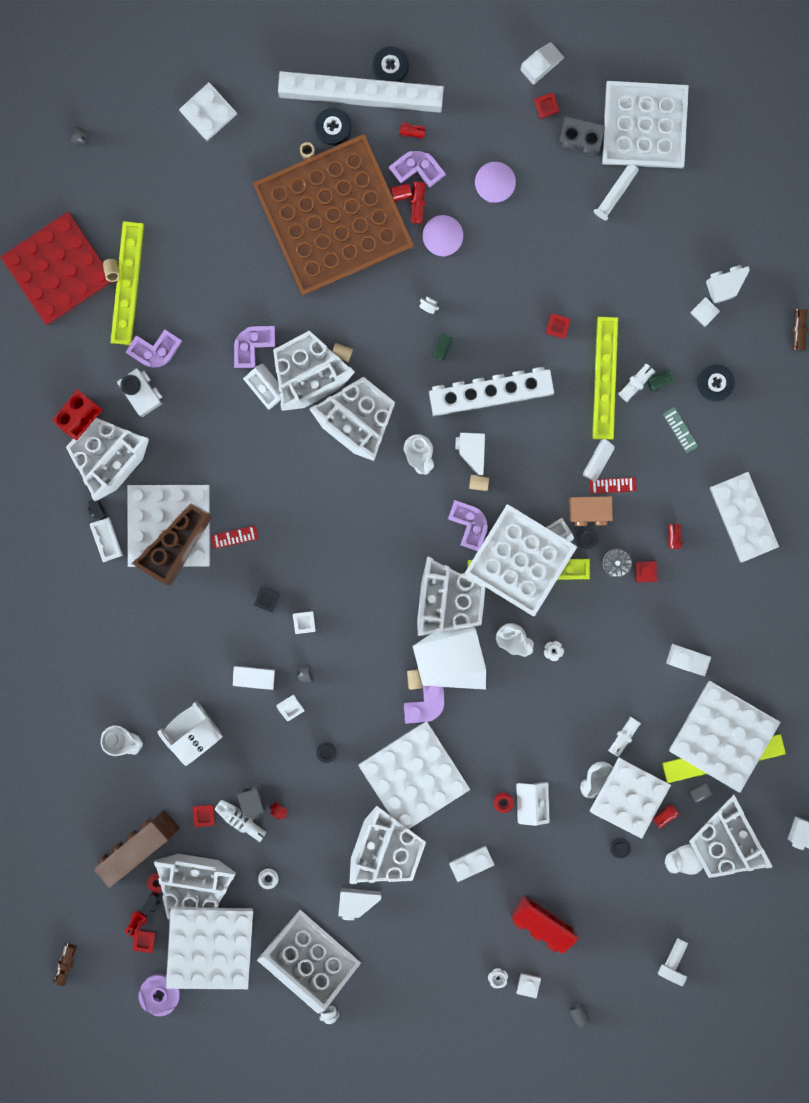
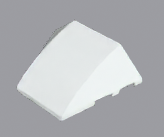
[273,331,355,411]
[310,377,395,461]
[66,418,149,501]
[417,557,485,636]
[413,626,486,689]
[689,795,773,878]
[350,806,426,884]
[154,854,236,919]

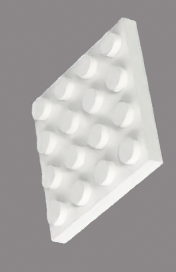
[602,81,689,169]
[127,485,210,567]
[464,504,577,616]
[669,681,781,793]
[358,721,470,829]
[166,907,253,989]

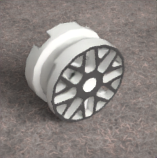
[603,549,632,577]

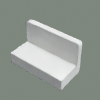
[516,782,550,826]

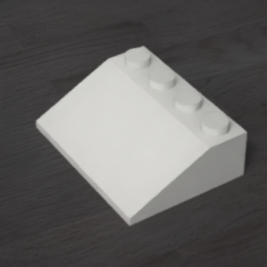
[257,910,361,1013]

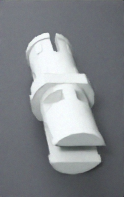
[618,364,655,402]
[608,717,641,757]

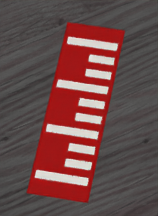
[589,477,636,494]
[210,525,259,549]

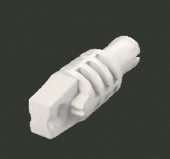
[214,800,267,842]

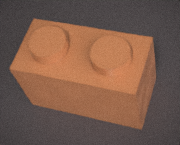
[569,496,613,526]

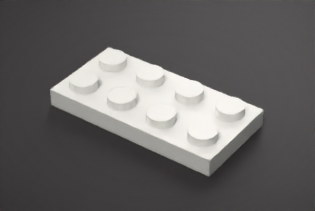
[710,472,779,562]

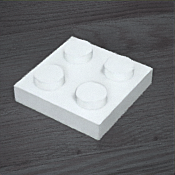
[179,83,237,141]

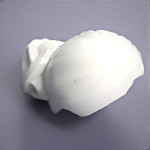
[403,434,434,475]
[496,623,534,657]
[101,725,143,756]
[580,761,613,799]
[665,844,703,875]

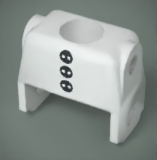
[158,701,223,766]

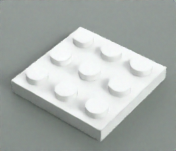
[590,758,671,838]

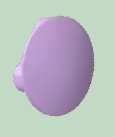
[475,162,516,203]
[423,215,463,257]

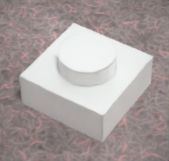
[690,297,720,327]
[293,611,316,634]
[276,695,305,722]
[516,972,541,998]

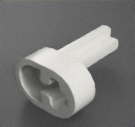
[657,938,688,986]

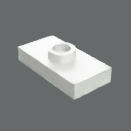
[90,517,123,562]

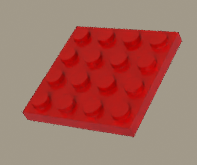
[1,212,111,325]

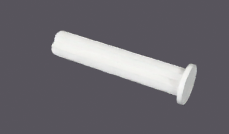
[594,164,639,220]

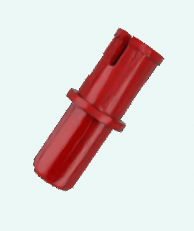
[410,182,426,224]

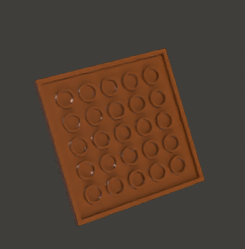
[253,134,414,296]

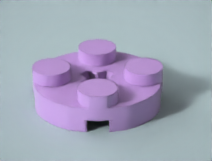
[139,974,180,1016]

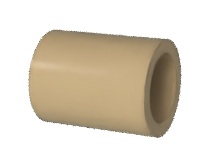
[300,142,315,160]
[103,259,120,282]
[332,343,353,362]
[469,475,489,491]
[407,669,423,689]

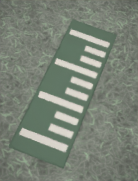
[662,407,698,454]

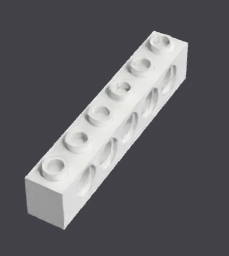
[429,367,554,417]

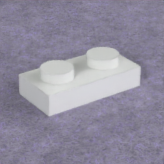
[449,846,494,882]

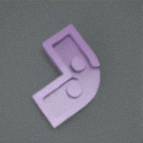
[389,151,446,188]
[234,326,275,368]
[125,329,182,368]
[448,500,487,551]
[404,686,444,724]

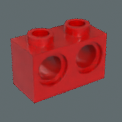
[52,389,103,441]

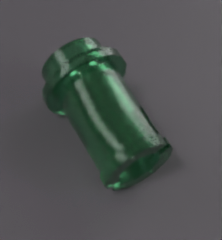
[432,333,453,360]
[647,370,675,391]

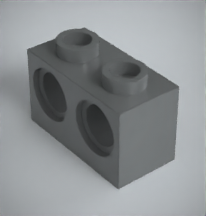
[558,117,605,156]
[237,783,267,820]

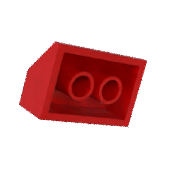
[511,896,579,954]

